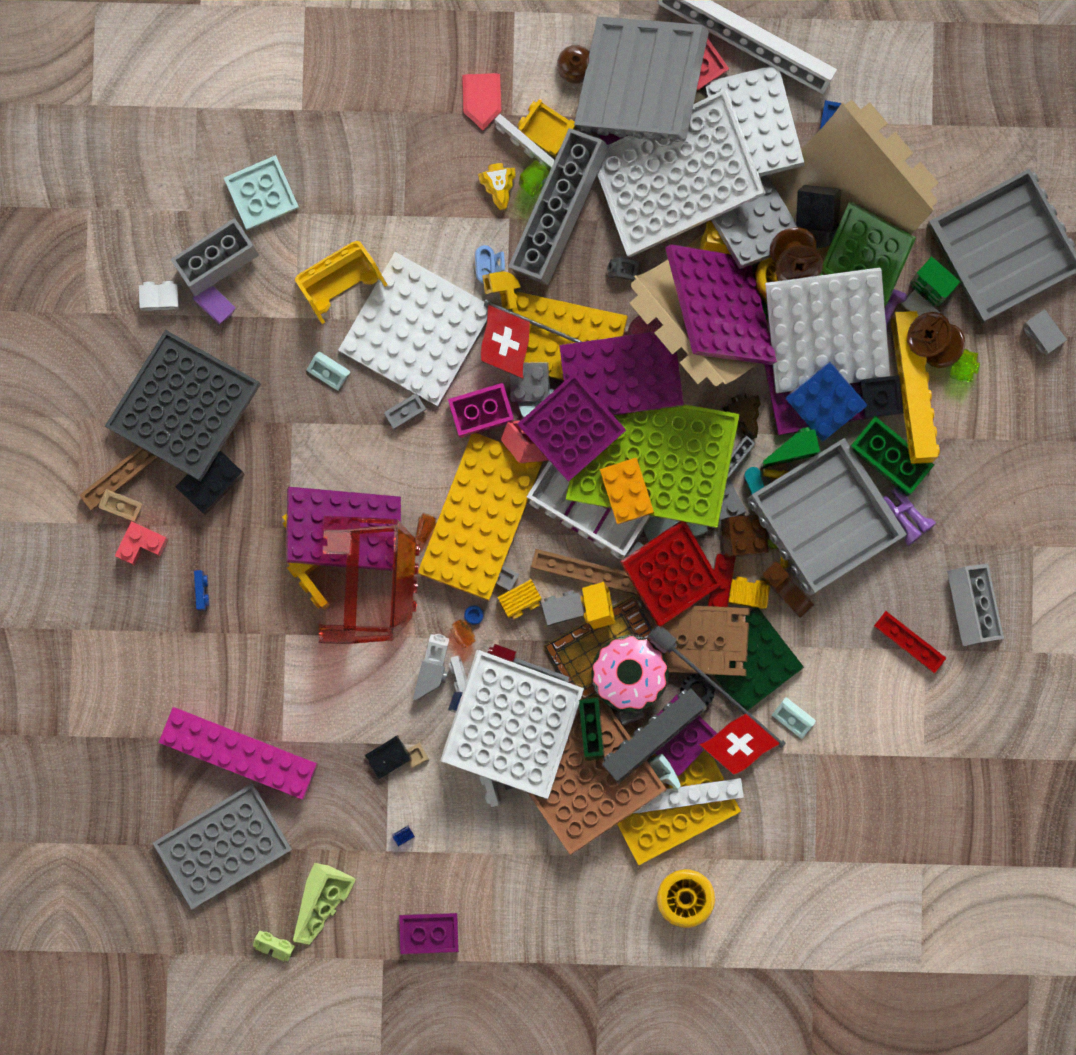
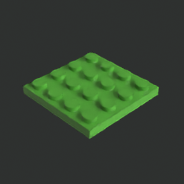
[822,202,916,306]

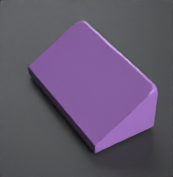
[192,286,235,325]

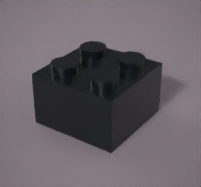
[796,185,841,232]

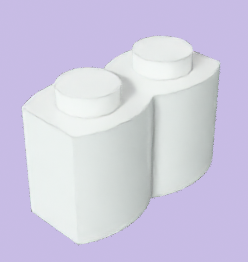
[139,281,179,311]

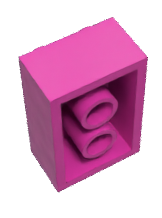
[448,383,514,438]

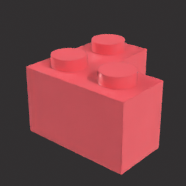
[501,420,549,463]
[115,521,168,566]

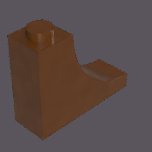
[761,561,814,618]

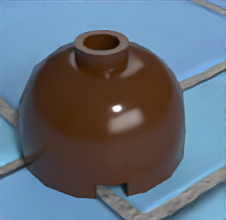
[557,45,590,84]

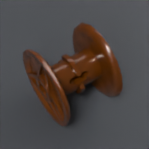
[770,227,823,281]
[907,312,965,368]

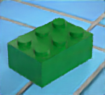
[910,256,960,308]

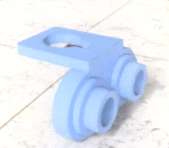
[475,245,505,283]

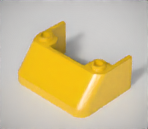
[295,241,388,324]

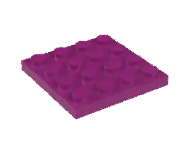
[517,372,626,482]

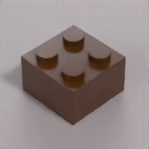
[721,515,769,558]

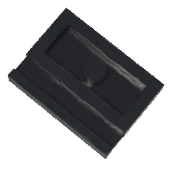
[364,735,412,779]

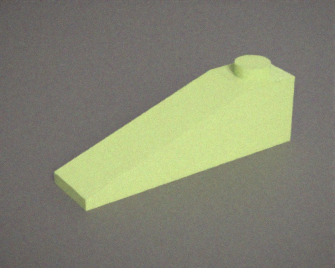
[293,863,356,945]

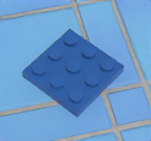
[786,361,867,442]

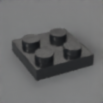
[860,375,904,418]

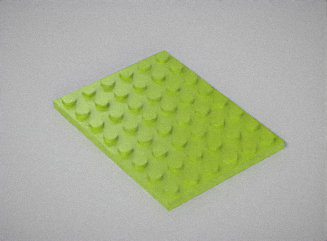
[566,404,740,528]

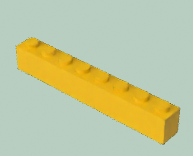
[890,311,940,464]

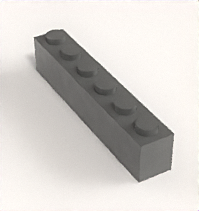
[602,688,707,784]

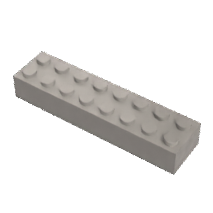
[508,128,609,285]

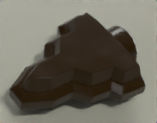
[723,393,761,440]

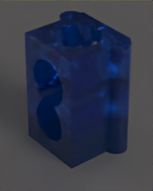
[392,825,415,847]

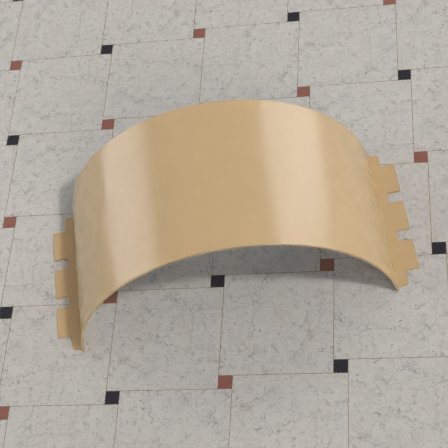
[629,100,939,386]

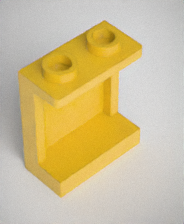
[517,99,577,158]

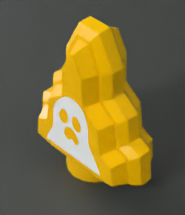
[478,163,516,210]

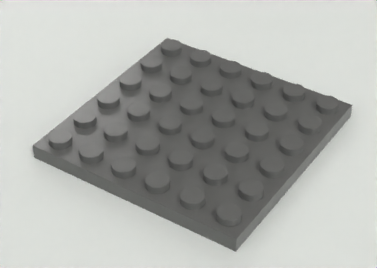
[105,330,261,482]

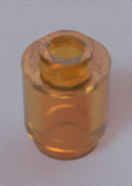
[450,619,476,649]

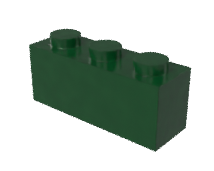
[579,698,605,761]

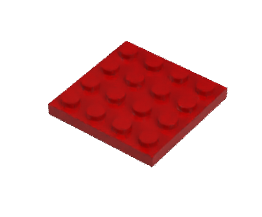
[620,521,722,627]

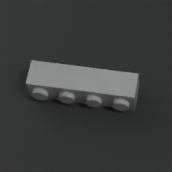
[728,436,755,478]

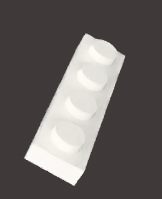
[495,114,555,171]

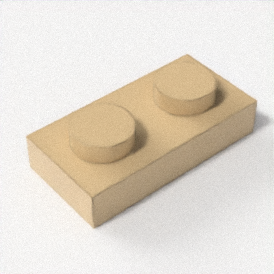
[98,489,142,522]

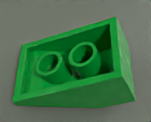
[761,427,820,469]

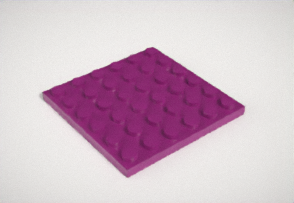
[665,244,777,365]

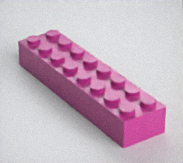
[158,707,318,800]

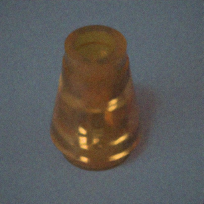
[415,513,437,543]

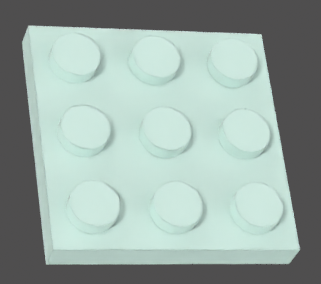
[224,155,299,230]

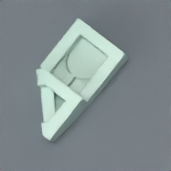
[647,754,681,790]

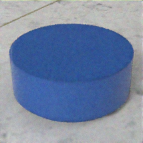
[464,605,484,625]

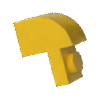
[482,272,520,310]

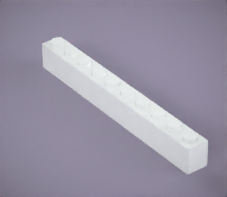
[657,0,837,94]

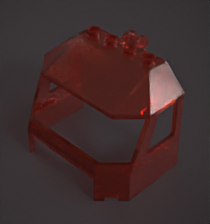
[318,516,420,644]

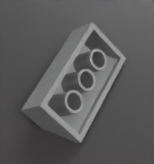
[947,564,1004,646]

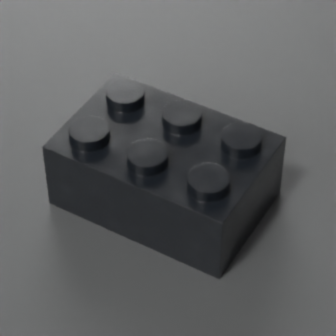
[175,450,244,515]

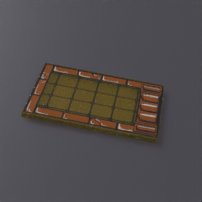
[543,594,668,700]

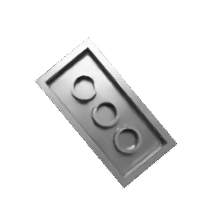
[171,218,259,296]

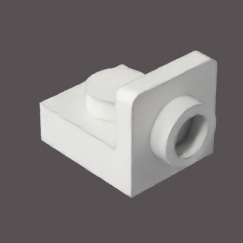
[424,634,449,666]

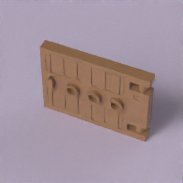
[655,606,750,676]

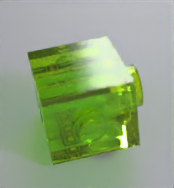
[519,160,549,197]
[950,349,980,382]

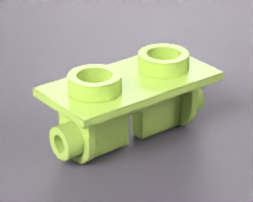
[253,931,295,962]

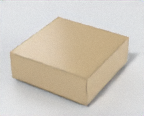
[407,742,429,768]

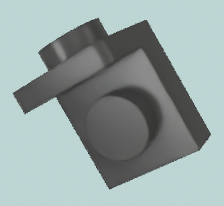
[607,257,639,281]

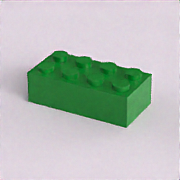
[850,416,935,496]

